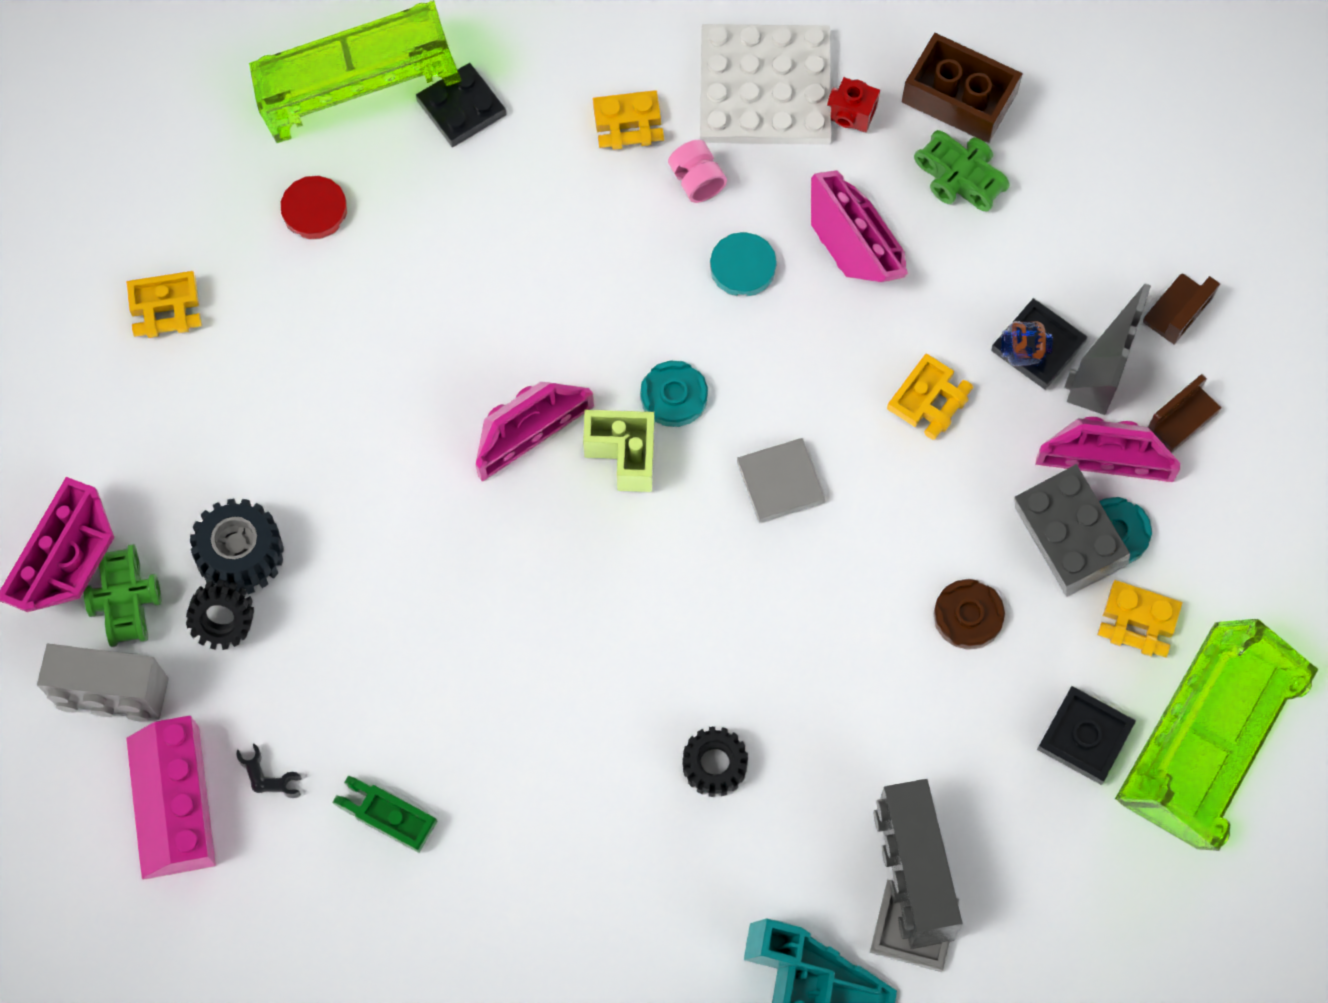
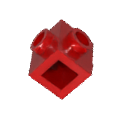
[827,77,880,133]

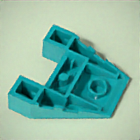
[744,918,897,1003]

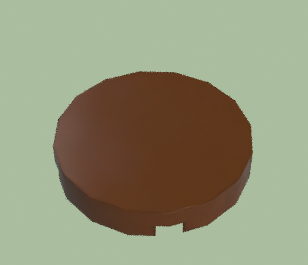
[933,579,1005,650]

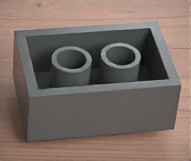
[1014,464,1130,597]

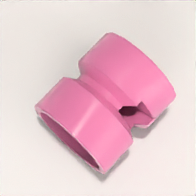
[668,139,727,203]

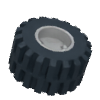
[190,498,284,594]

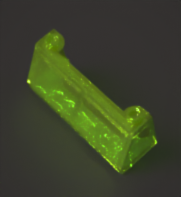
[249,0,461,143]
[1115,618,1318,851]

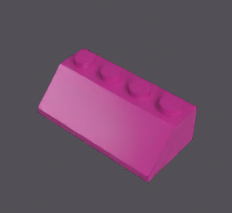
[126,715,216,880]

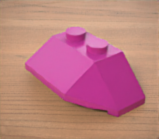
[811,170,908,282]
[476,381,594,482]
[1035,416,1181,482]
[0,477,115,612]

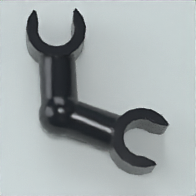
[236,743,302,798]

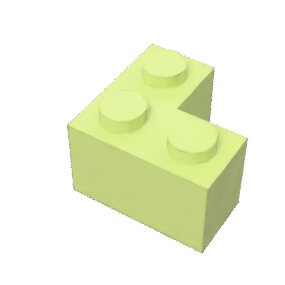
[583,410,655,492]

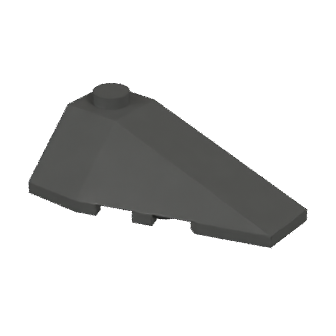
[1064,283,1151,415]

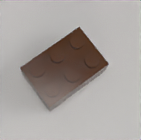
[902,32,1023,143]

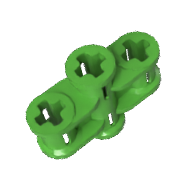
[914,130,1010,212]
[83,544,162,647]

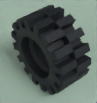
[186,580,254,650]
[682,726,748,797]

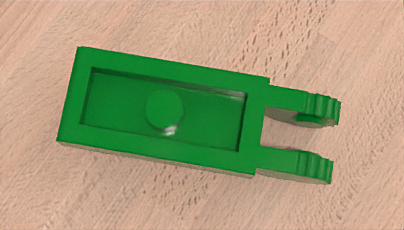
[332,776,438,853]

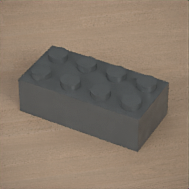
[873,778,963,949]

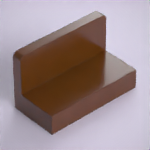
[1143,273,1221,345]
[1148,374,1222,453]

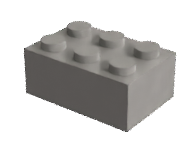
[37,643,169,722]

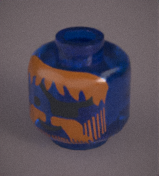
[1001,321,1053,366]

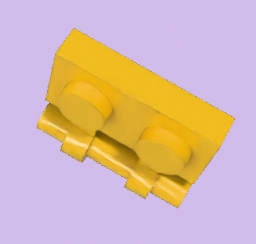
[592,90,664,150]
[126,271,202,338]
[887,353,973,440]
[1097,580,1183,658]

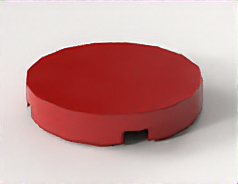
[280,175,347,239]

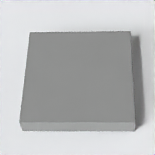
[737,438,825,523]
[869,879,959,972]

